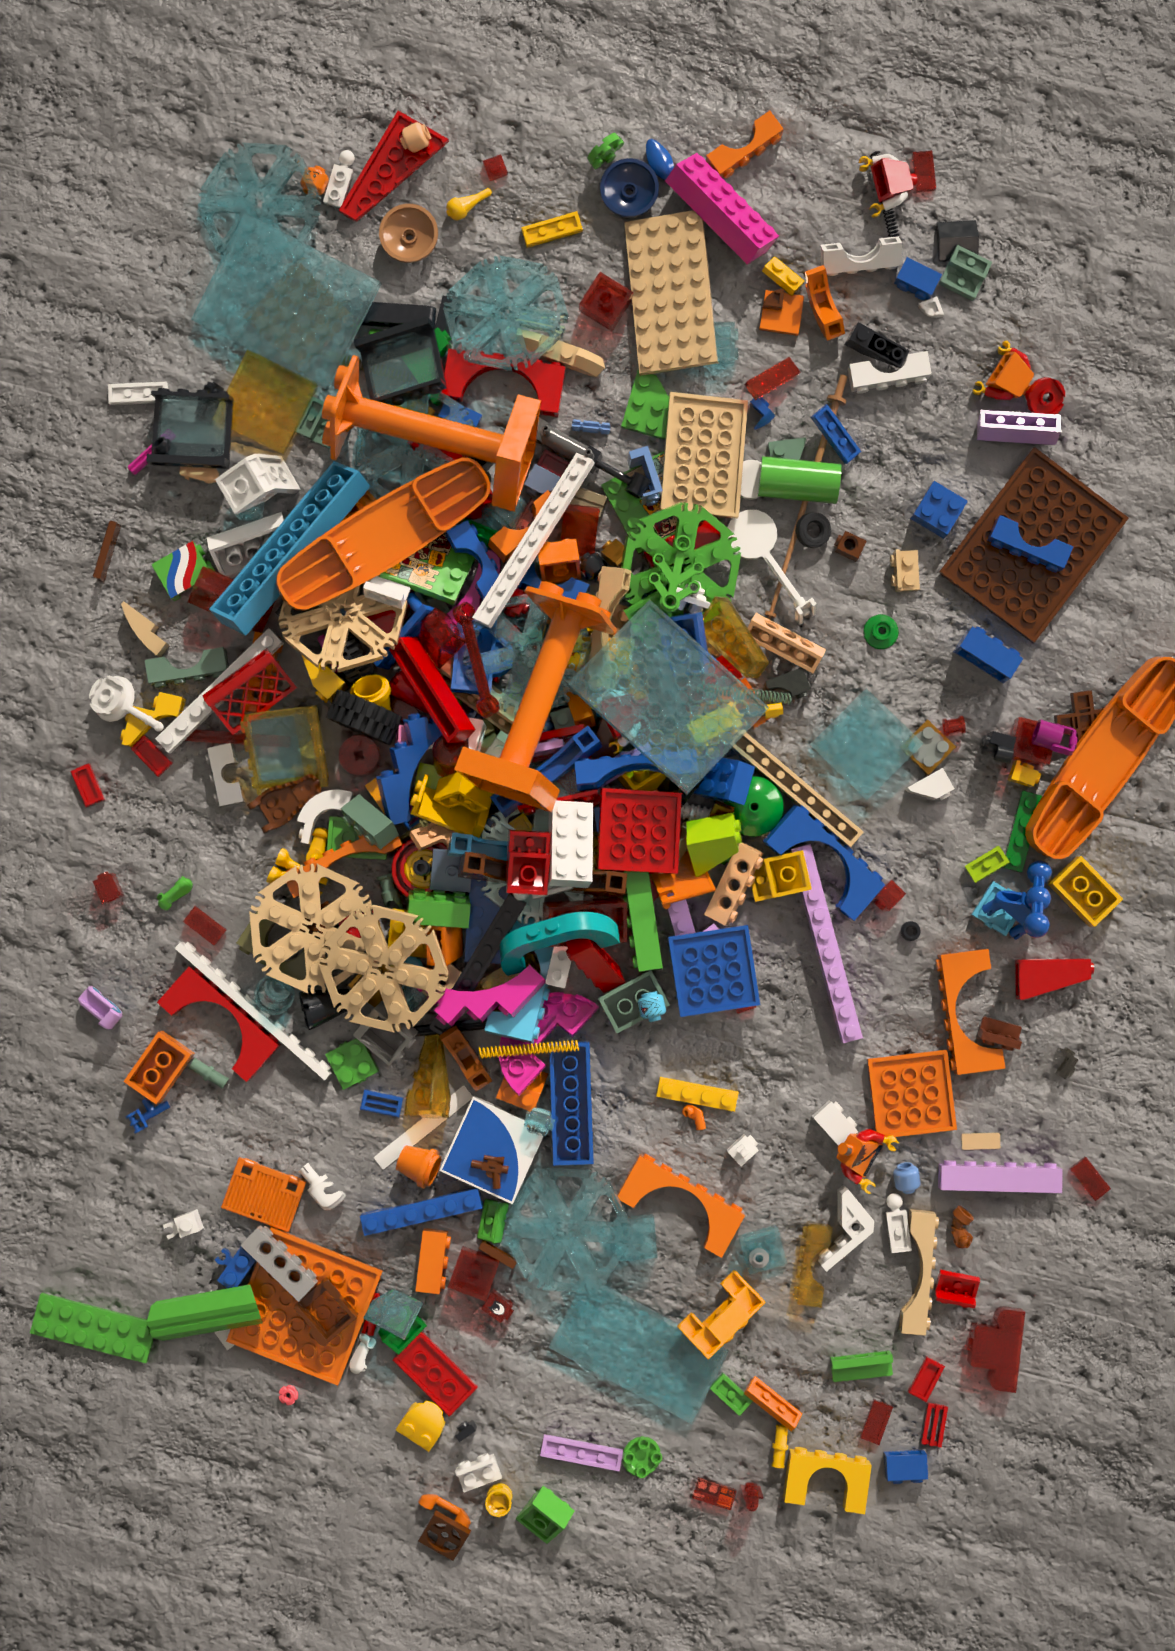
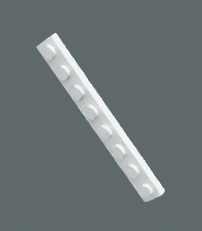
[155,628,284,754]

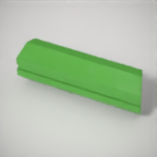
[147,1285,263,1341]

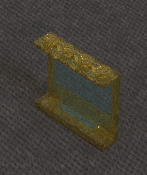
[241,705,329,795]

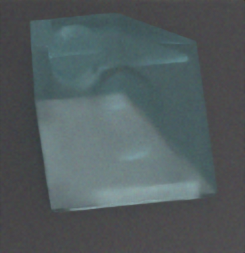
[363,1289,423,1340]

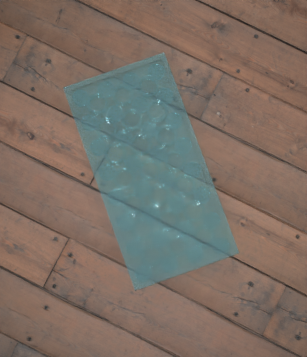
[549,1275,729,1424]

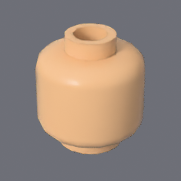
[400,122,431,153]

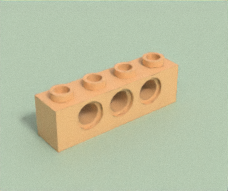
[743,613,826,673]
[704,843,764,925]

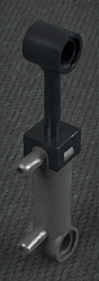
[536,418,651,499]

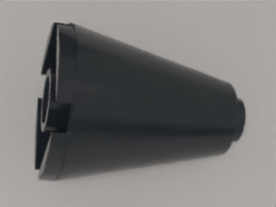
[299,989,349,1030]

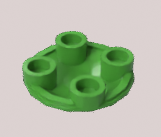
[622,1436,662,1478]

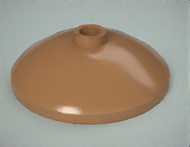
[379,204,438,263]

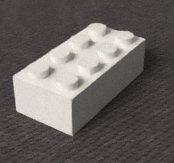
[548,801,593,888]

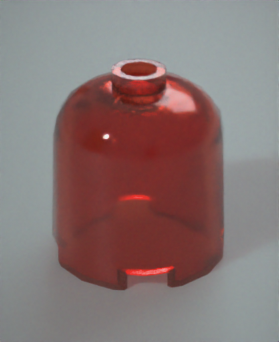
[432,735,469,778]

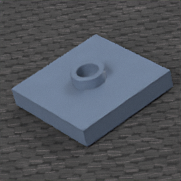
[430,849,471,892]

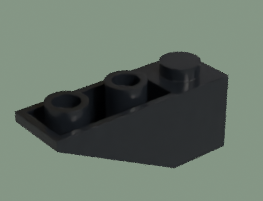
[844,322,910,368]

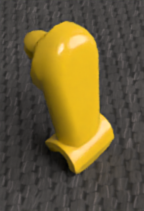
[306,827,328,861]

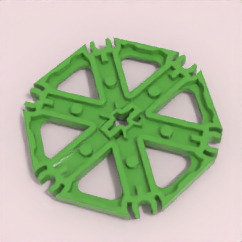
[621,502,741,621]

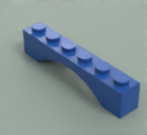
[490,726,602,818]
[575,749,698,791]
[360,1187,483,1236]

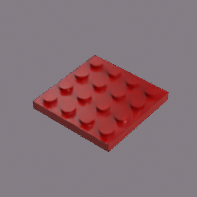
[597,788,682,874]

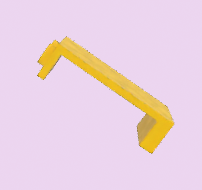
[410,774,492,838]

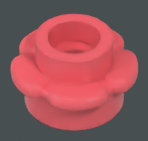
[279,1385,298,1405]

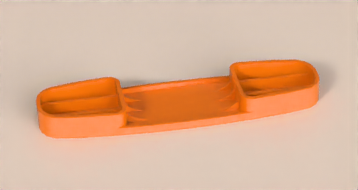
[276,457,490,611]
[1025,657,1175,859]

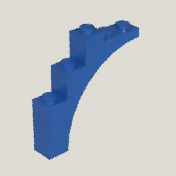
[376,713,467,825]

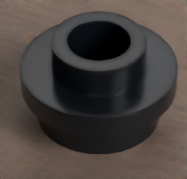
[152,437,171,455]
[900,921,921,941]

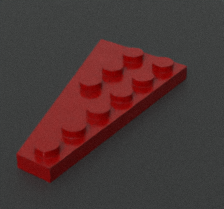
[339,111,449,222]

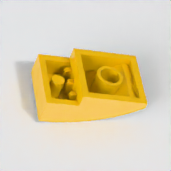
[746,850,812,902]

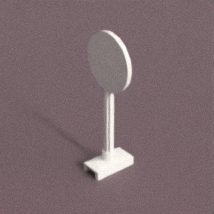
[727,510,817,625]

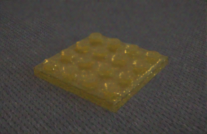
[212,350,319,455]

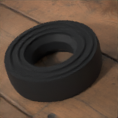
[795,512,831,548]

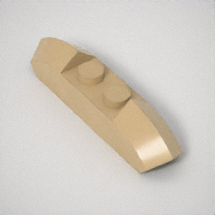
[510,329,605,377]

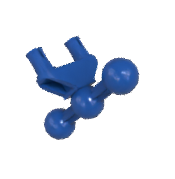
[982,860,1052,940]

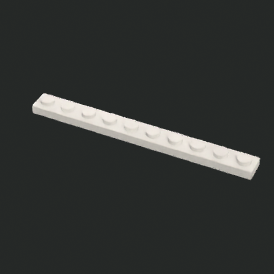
[472,453,595,628]
[175,942,332,1080]

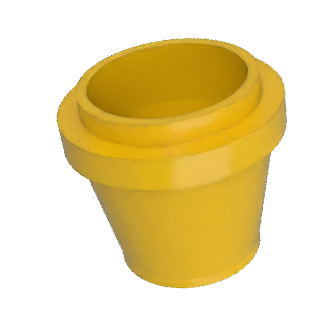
[350,675,391,711]

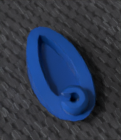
[646,139,674,180]

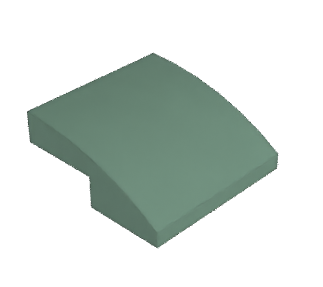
[938,245,992,301]
[294,396,330,449]

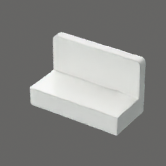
[363,576,410,609]

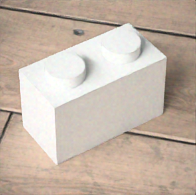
[812,1100,858,1146]

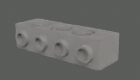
[241,1225,318,1302]

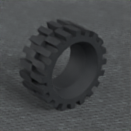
[326,690,402,745]

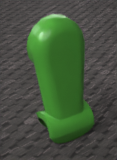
[157,876,193,910]

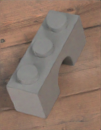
[205,743,246,807]

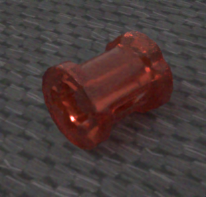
[942,716,966,736]

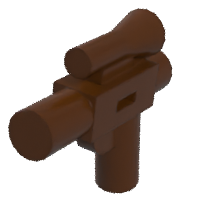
[471,1155,509,1189]

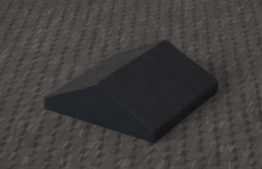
[936,220,979,262]

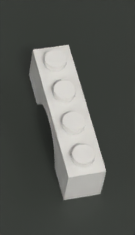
[821,236,902,276]
[847,351,931,394]

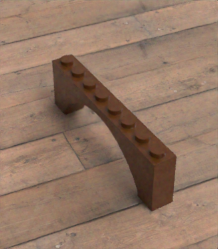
[458,852,627,898]

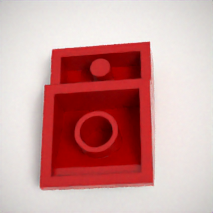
[506,829,551,895]

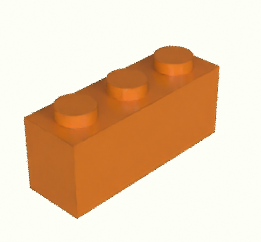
[416,1228,451,1294]

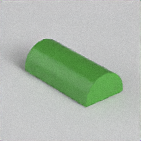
[758,456,841,504]

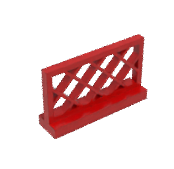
[202,648,297,735]

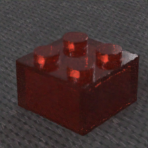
[579,272,633,331]
[1011,717,1053,767]
[448,1246,500,1301]

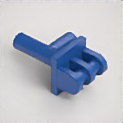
[125,1098,170,1134]

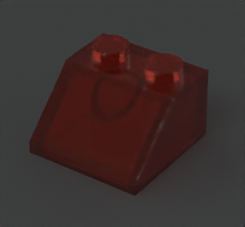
[419,608,467,669]

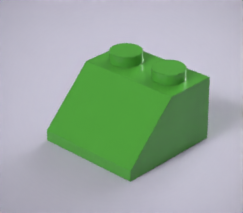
[516,1486,575,1544]

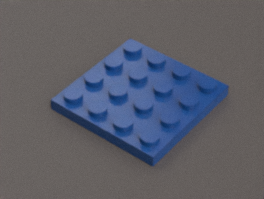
[668,925,760,1017]

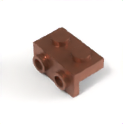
[977,1016,1022,1051]

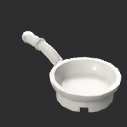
[89,675,164,731]

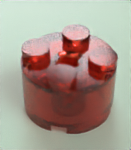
[339,735,381,777]

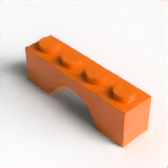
[706,110,784,179]
[488,490,563,562]

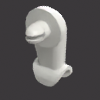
[349,1333,376,1374]

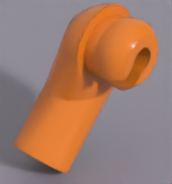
[682,1105,706,1130]

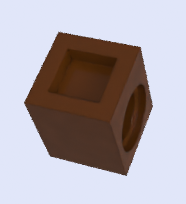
[834,531,867,562]

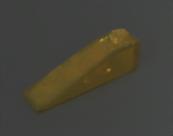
[404,1034,451,1119]

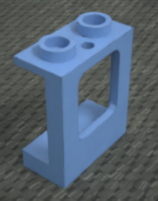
[627,446,663,506]

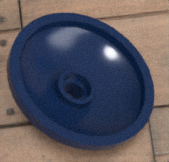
[600,158,659,217]

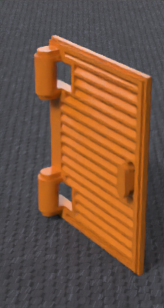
[649,851,716,909]
[221,1157,306,1232]

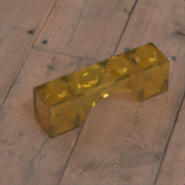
[793,1221,833,1308]

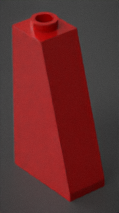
[1015,959,1094,1000]

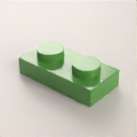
[709,1372,753,1416]

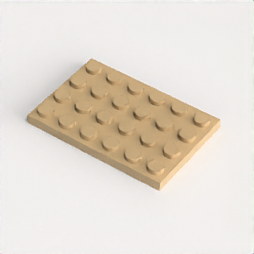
[660,392,748,519]

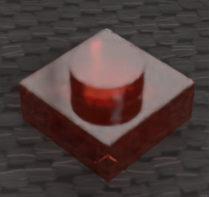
[483,154,508,181]

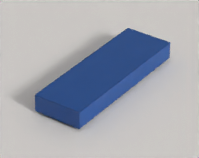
[811,404,861,464]

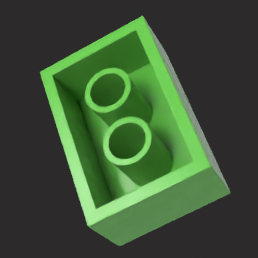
[407,888,471,928]

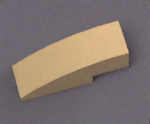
[121,601,170,657]

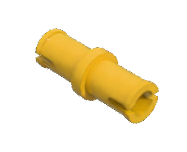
[772,1425,788,1468]

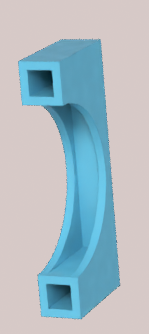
[484,916,558,1044]

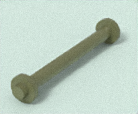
[399,818,429,843]

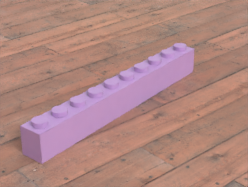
[789,844,863,1043]

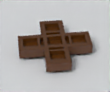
[1054,690,1104,743]

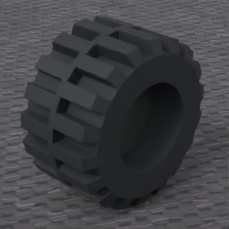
[342,631,374,685]

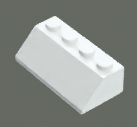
[207,512,285,581]

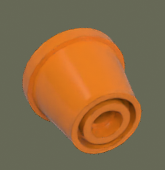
[396,1145,442,1189]

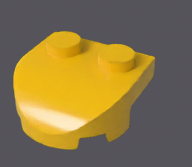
[396,1401,445,1452]

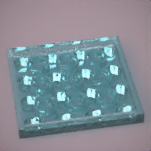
[810,688,924,800]

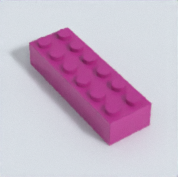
[665,153,779,265]

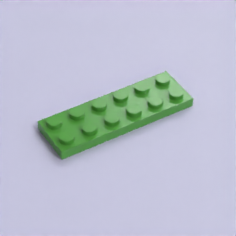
[30,1293,154,1363]

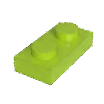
[965,846,1010,884]

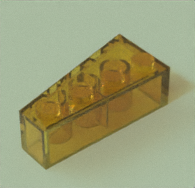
[703,596,769,678]

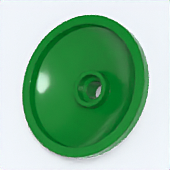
[724,776,784,836]

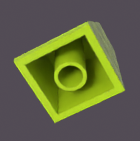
[686,812,742,877]

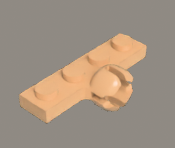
[409,820,487,851]

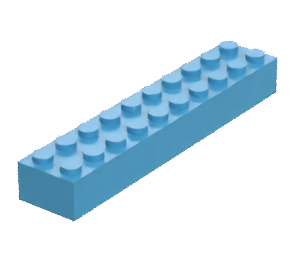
[209,461,370,636]

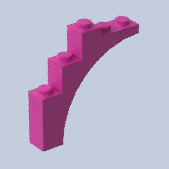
[416,965,546,1027]

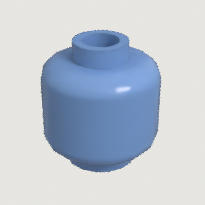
[893,1162,921,1194]

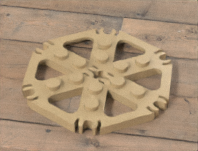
[278,574,407,672]
[249,864,372,994]
[319,905,449,1032]

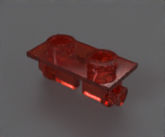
[740,1482,763,1511]

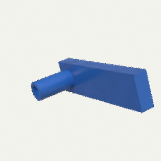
[374,592,438,670]

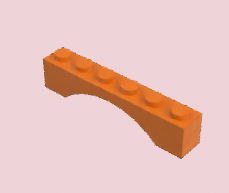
[286,835,402,899]

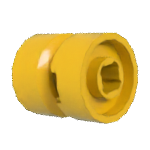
[485,1483,513,1517]

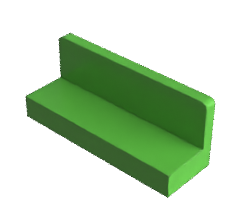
[830,1350,893,1382]

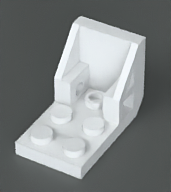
[215,454,301,514]
[817,1185,874,1272]

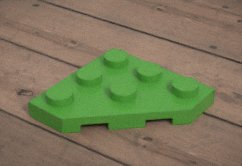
[621,370,669,440]

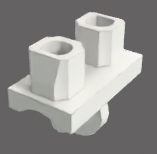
[672,580,711,613]

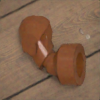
[951,1206,974,1248]

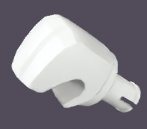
[298,1163,346,1210]

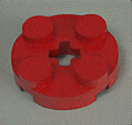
[1025,377,1066,415]

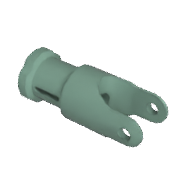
[376,873,404,910]

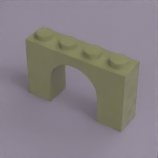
[236,911,327,980]

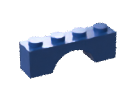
[987,515,1073,572]
[446,520,499,601]
[517,562,590,600]

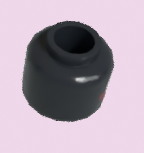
[579,552,607,582]

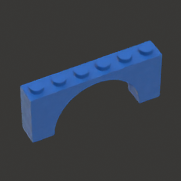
[763,805,885,921]

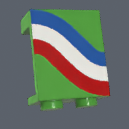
[151,541,215,601]

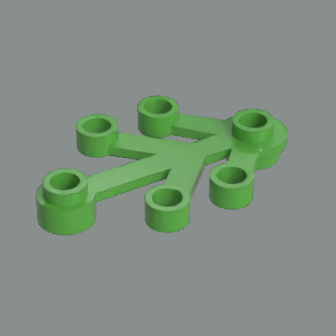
[648,535,704,613]

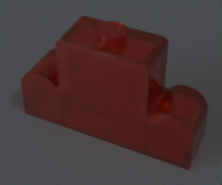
[966,1306,1025,1393]

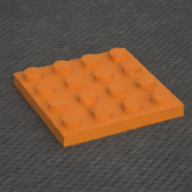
[867,1050,957,1138]

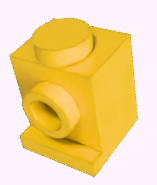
[1007,760,1041,787]

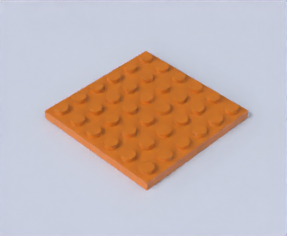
[226,1227,383,1386]

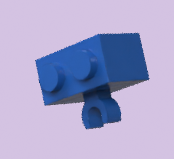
[215,1246,256,1288]

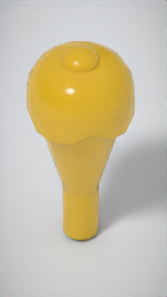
[446,188,492,221]

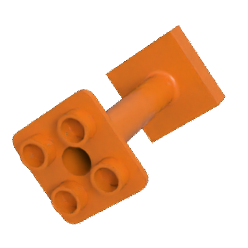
[322,355,541,512]
[454,581,617,813]

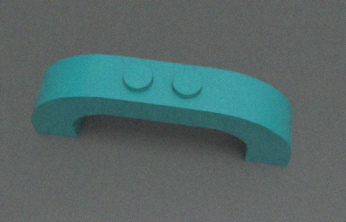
[499,912,620,976]

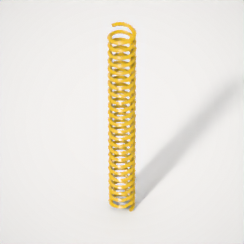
[479,1040,579,1059]

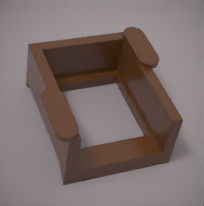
[294,1277,358,1346]

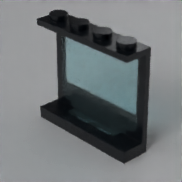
[354,316,447,406]
[146,388,234,469]

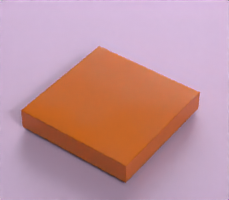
[759,290,804,336]

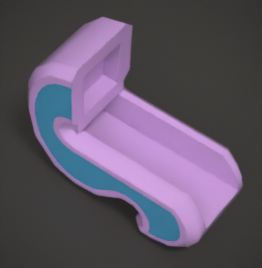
[78,986,122,1030]

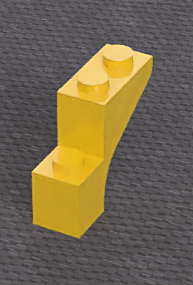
[120,692,186,747]

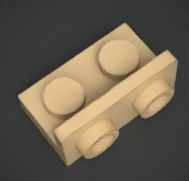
[890,549,920,592]

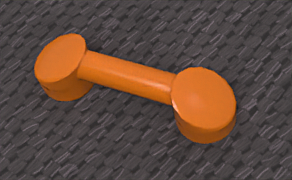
[418,1494,471,1528]

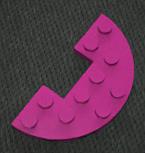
[499,992,599,1096]

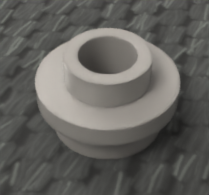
[749,1248,769,1268]

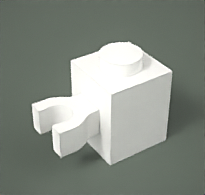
[727,1134,759,1166]
[163,1209,204,1239]

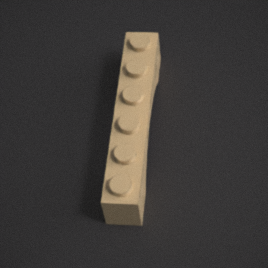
[585,566,631,691]
[899,1209,939,1336]

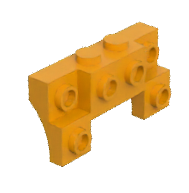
[677,1270,766,1360]

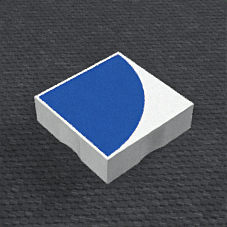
[439,1095,547,1204]

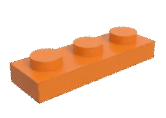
[743,1376,802,1431]

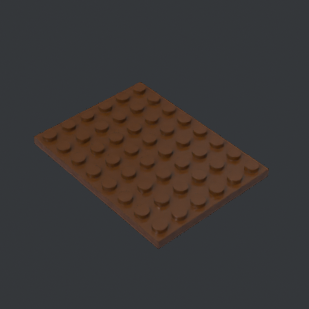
[938,447,1129,643]

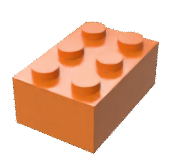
[123,1031,195,1104]

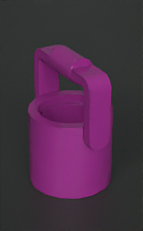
[1032,719,1077,756]

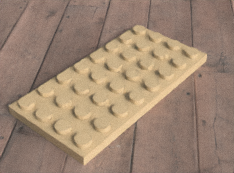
[624,210,718,375]

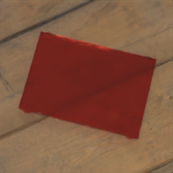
[561,504,600,556]

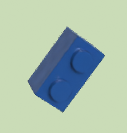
[894,257,942,300]
[884,1450,928,1484]

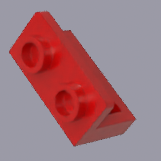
[934,1269,980,1308]

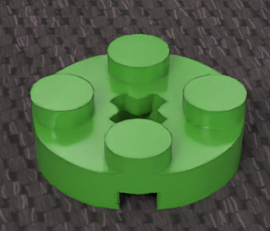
[587,133,625,169]

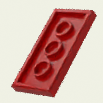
[392,1331,478,1417]

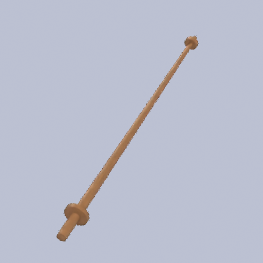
[764,375,848,620]

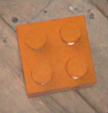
[538,539,582,584]

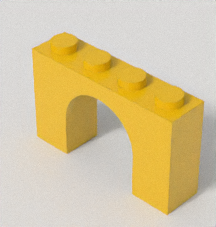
[783,1447,872,1514]

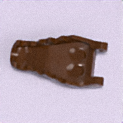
[247,774,322,834]

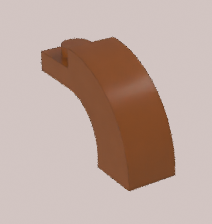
[439,1025,493,1092]

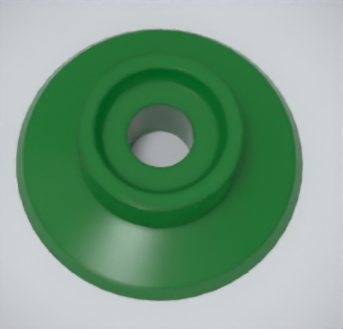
[863,614,899,649]

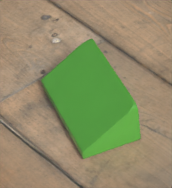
[477,1199,509,1243]

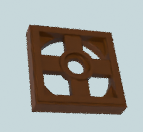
[418,1510,471,1561]

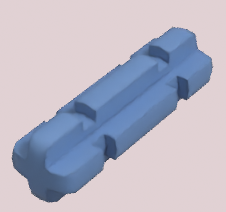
[572,419,610,434]

